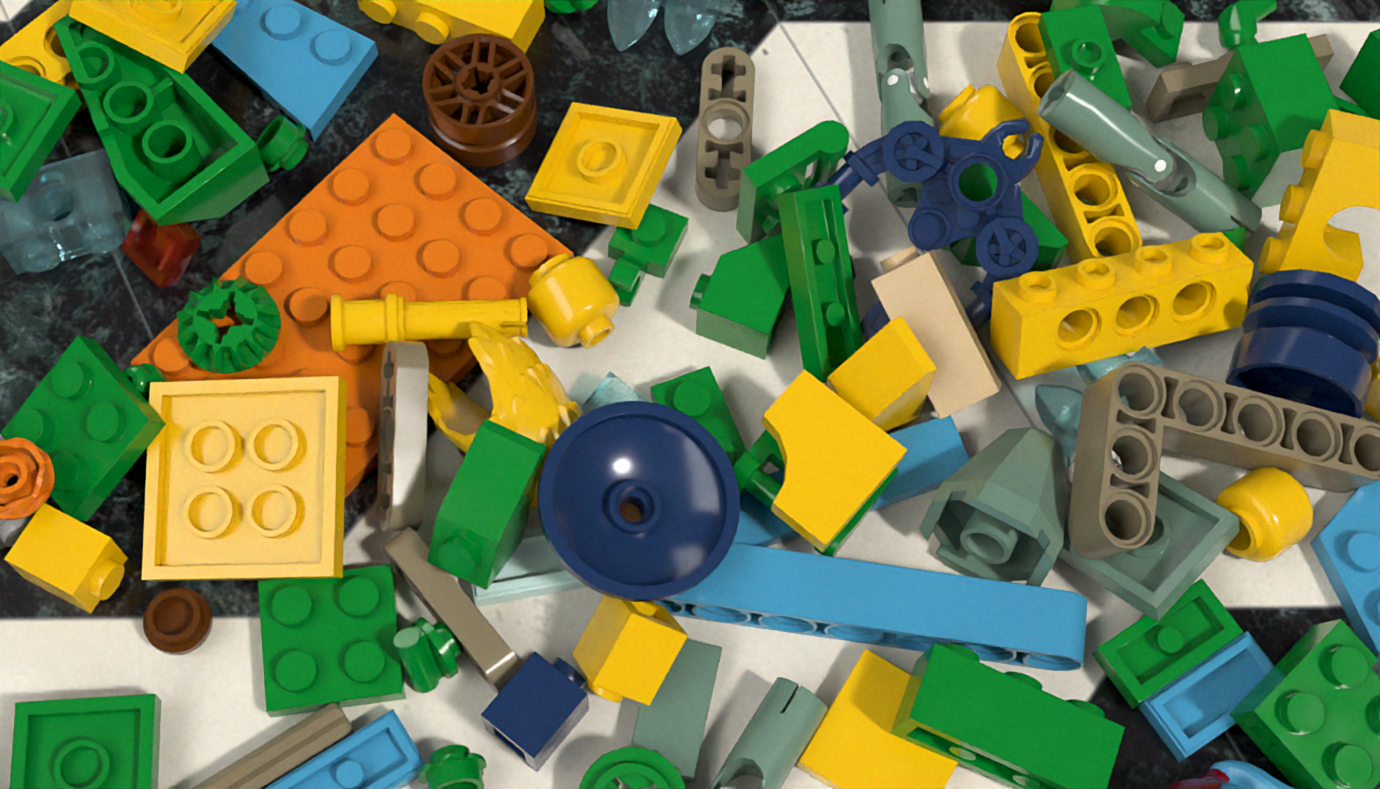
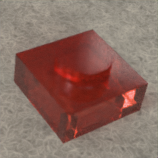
[120,208,202,288]

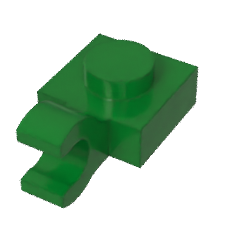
[608,203,689,307]

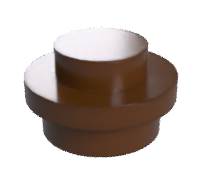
[143,588,213,655]

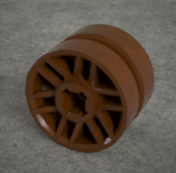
[422,33,538,167]

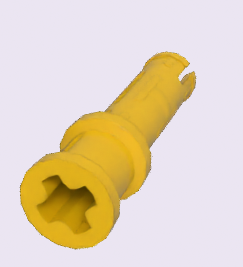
[331,293,528,352]

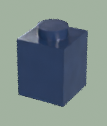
[481,652,589,772]

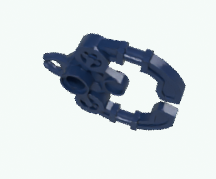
[812,118,1044,340]

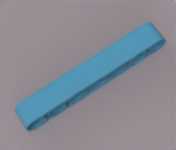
[652,543,1088,671]

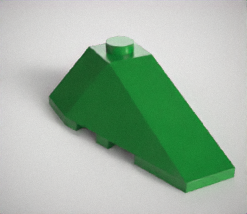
[53,13,270,226]

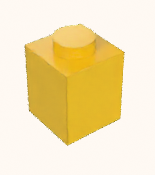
[4,503,128,614]
[572,595,688,706]

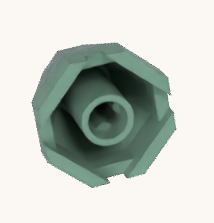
[919,427,1067,587]

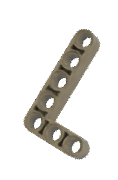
[1068,361,1380,560]

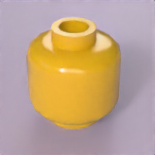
[936,84,1026,169]
[526,253,620,349]
[1214,467,1313,562]

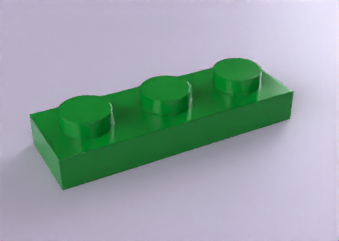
[776,184,863,383]

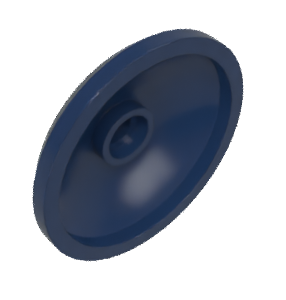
[537,401,740,602]

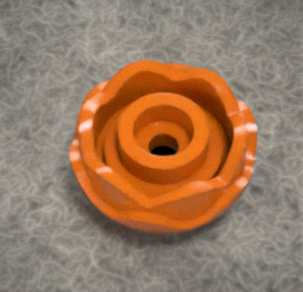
[0,437,55,520]

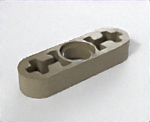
[695,47,755,212]
[377,341,429,531]
[381,526,522,694]

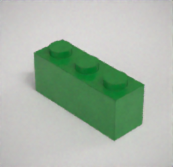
[890,643,1125,789]

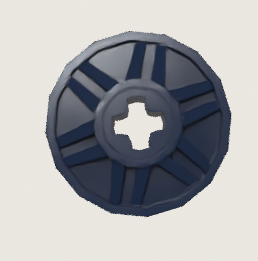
[1225,269,1380,419]

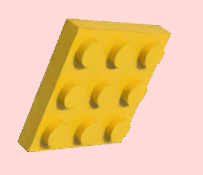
[142,376,347,581]

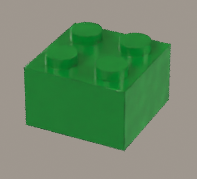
[1202,33,1340,208]

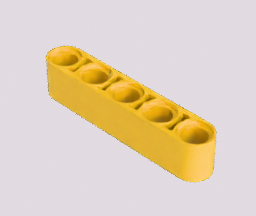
[997,12,1142,265]

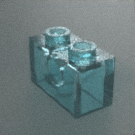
[0,148,138,274]

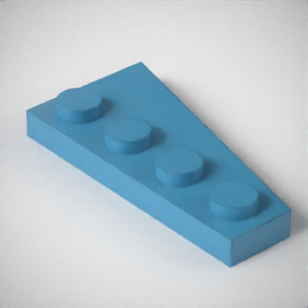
[209,0,378,142]

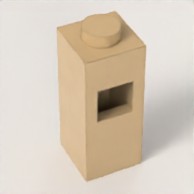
[871,245,1002,420]

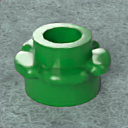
[255,115,308,173]
[418,745,487,789]

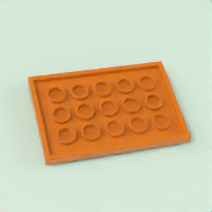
[130,113,574,498]

